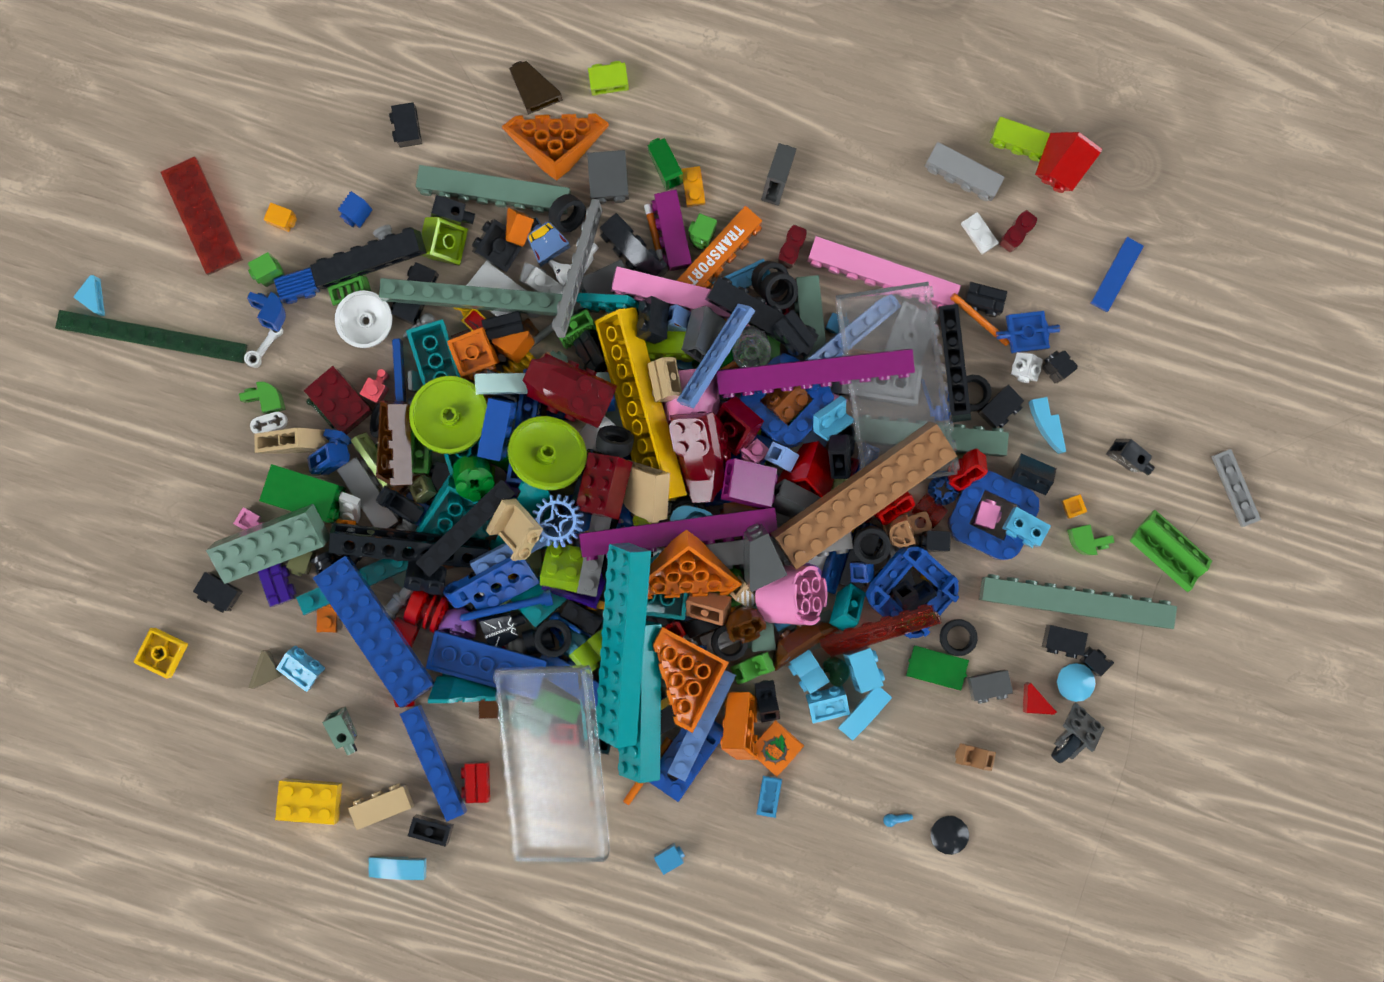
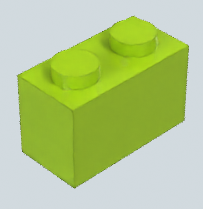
[588,61,629,96]

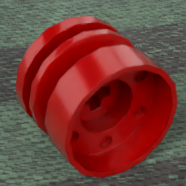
[403,591,449,633]

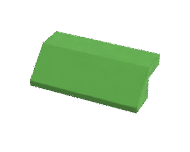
[1130,510,1213,593]

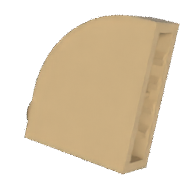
[254,428,329,454]
[623,460,670,523]

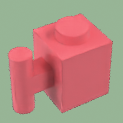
[360,369,389,404]

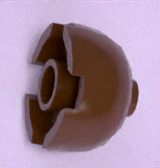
[726,606,766,643]

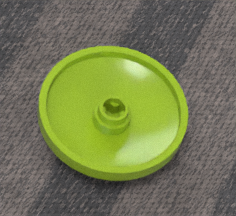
[409,376,487,454]
[508,416,587,490]

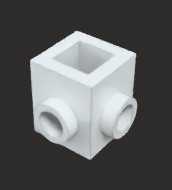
[1011,352,1043,383]

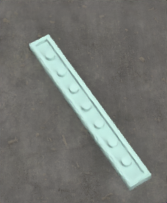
[474,372,611,395]

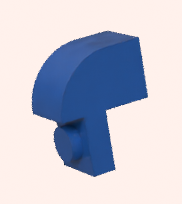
[247,292,286,332]

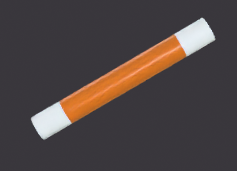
[644,204,664,260]

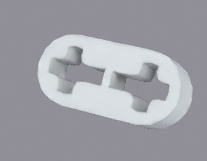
[250,412,288,433]

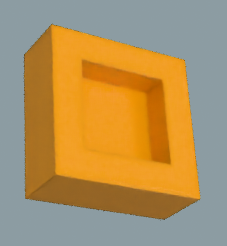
[1061,494,1087,519]

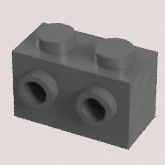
[967,670,1013,704]

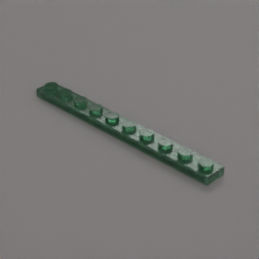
[55,310,248,364]

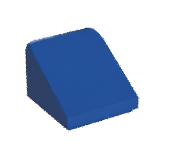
[850,562,875,583]

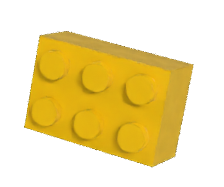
[275,778,342,825]

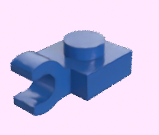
[323,429,352,445]

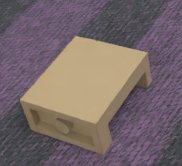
[486,499,543,561]

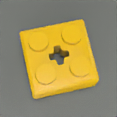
[134,628,188,679]

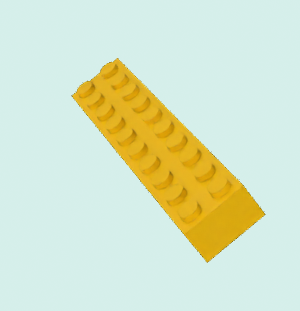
[595,307,687,501]

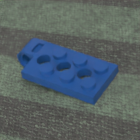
[443,556,540,610]
[649,720,724,802]

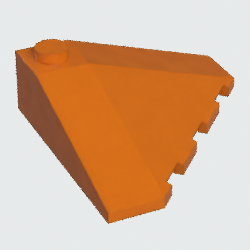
[502,113,609,181]
[648,530,742,599]
[652,627,729,733]

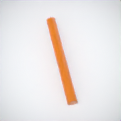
[950,293,1010,346]
[623,736,672,805]

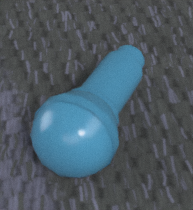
[883,814,913,827]

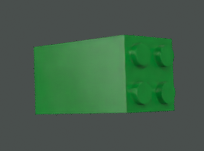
[259,464,347,524]

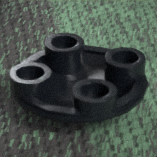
[930,815,969,855]

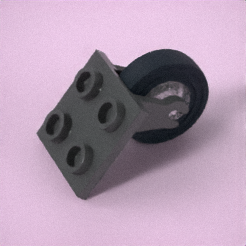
[1051,702,1105,763]

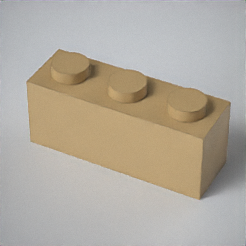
[348,783,414,830]

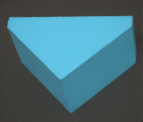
[74,275,105,316]

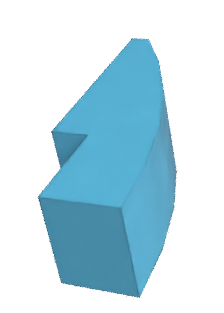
[1028,397,1066,454]
[838,687,892,741]
[369,857,426,880]

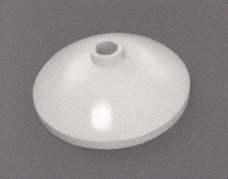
[335,290,393,348]

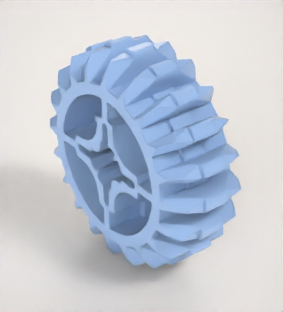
[532,494,584,548]

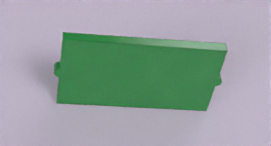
[906,645,969,691]

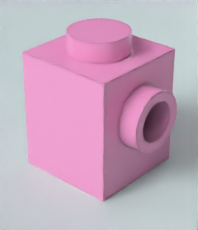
[972,499,1002,530]

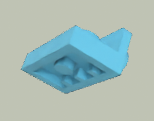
[813,396,854,441]
[276,646,325,692]
[806,686,850,724]

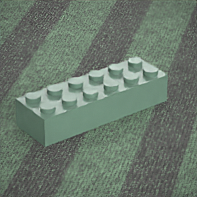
[206,504,330,584]

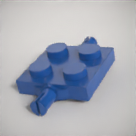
[996,311,1060,354]

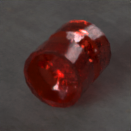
[911,493,948,529]

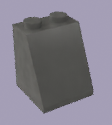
[744,523,787,592]

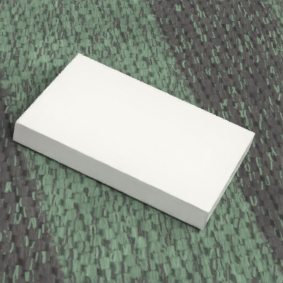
[466,261,526,316]

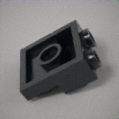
[472,219,522,272]

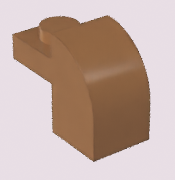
[955,743,996,771]

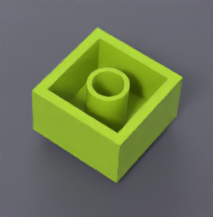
[540,542,584,593]

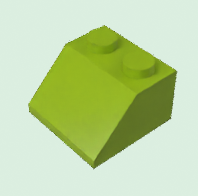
[420,217,468,265]

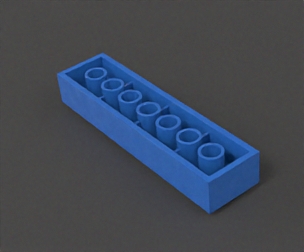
[313,556,435,708]

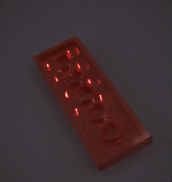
[160,156,243,275]
[819,604,942,657]

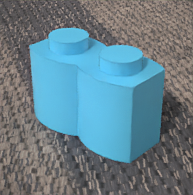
[788,649,830,694]

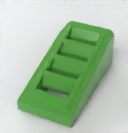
[327,276,371,306]

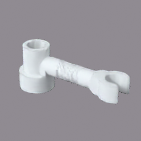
[244,328,283,368]

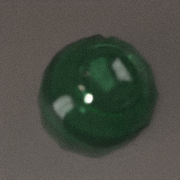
[823,657,850,687]

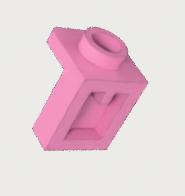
[741,438,769,464]

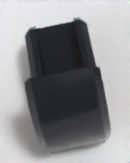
[376,485,425,524]

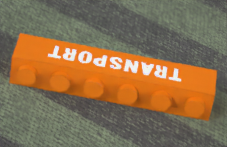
[676,205,762,288]

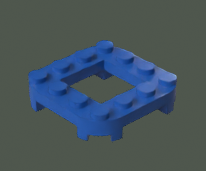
[740,353,834,448]
[947,470,1039,560]
[865,545,959,639]

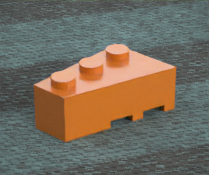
[720,692,758,760]

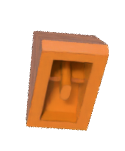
[506,208,534,247]
[492,331,535,364]

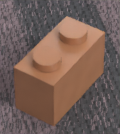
[686,592,732,626]

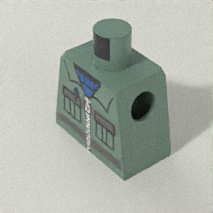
[322,706,358,755]

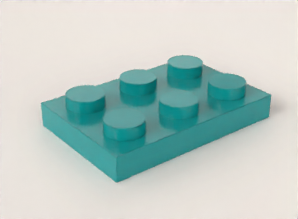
[576,293,639,313]

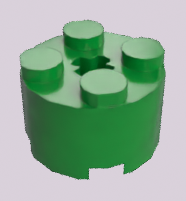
[452,455,494,502]

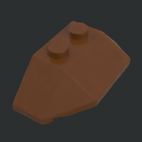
[772,620,839,671]

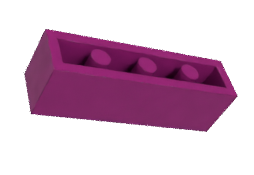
[651,189,692,272]

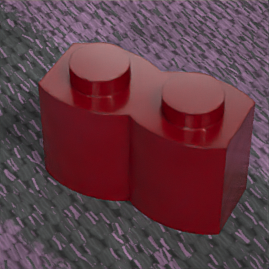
[999,210,1038,252]
[778,225,807,269]

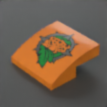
[754,720,804,777]

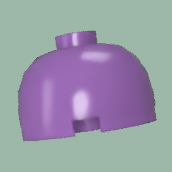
[438,606,477,639]

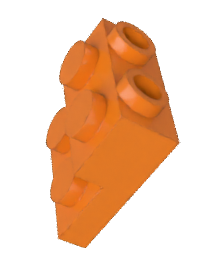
[447,327,500,379]

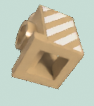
[730,575,756,607]

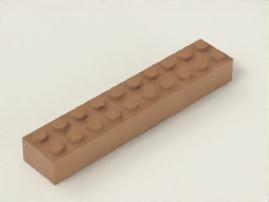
[770,421,957,570]

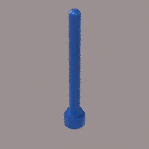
[460,590,554,621]

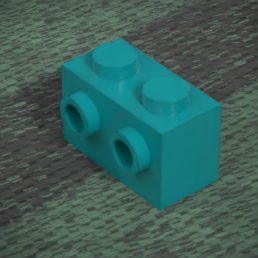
[829,584,865,632]

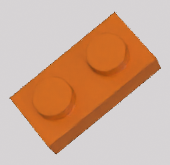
[316,604,337,632]

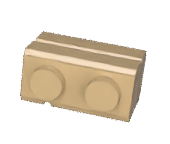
[648,357,682,402]

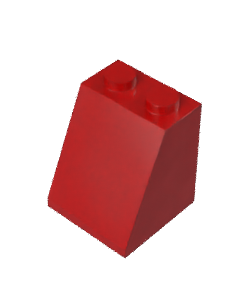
[1035,132,1102,193]
[776,441,834,497]

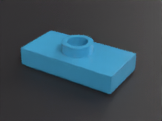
[756,775,782,818]

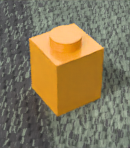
[263,202,296,232]

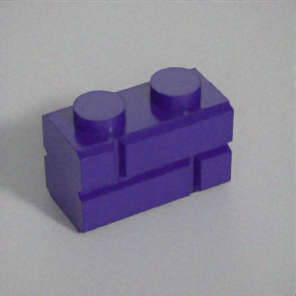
[258,563,296,607]

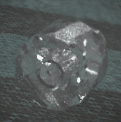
[732,326,771,368]

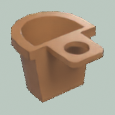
[883,511,932,548]

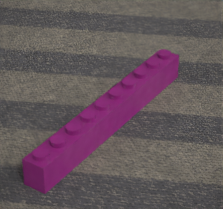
[716,349,915,398]
[579,508,777,561]

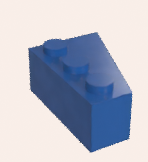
[477,397,518,461]

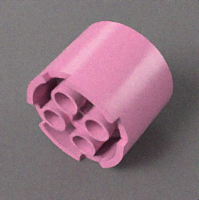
[662,369,720,424]
[755,565,828,625]

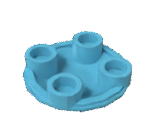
[1057,663,1096,702]

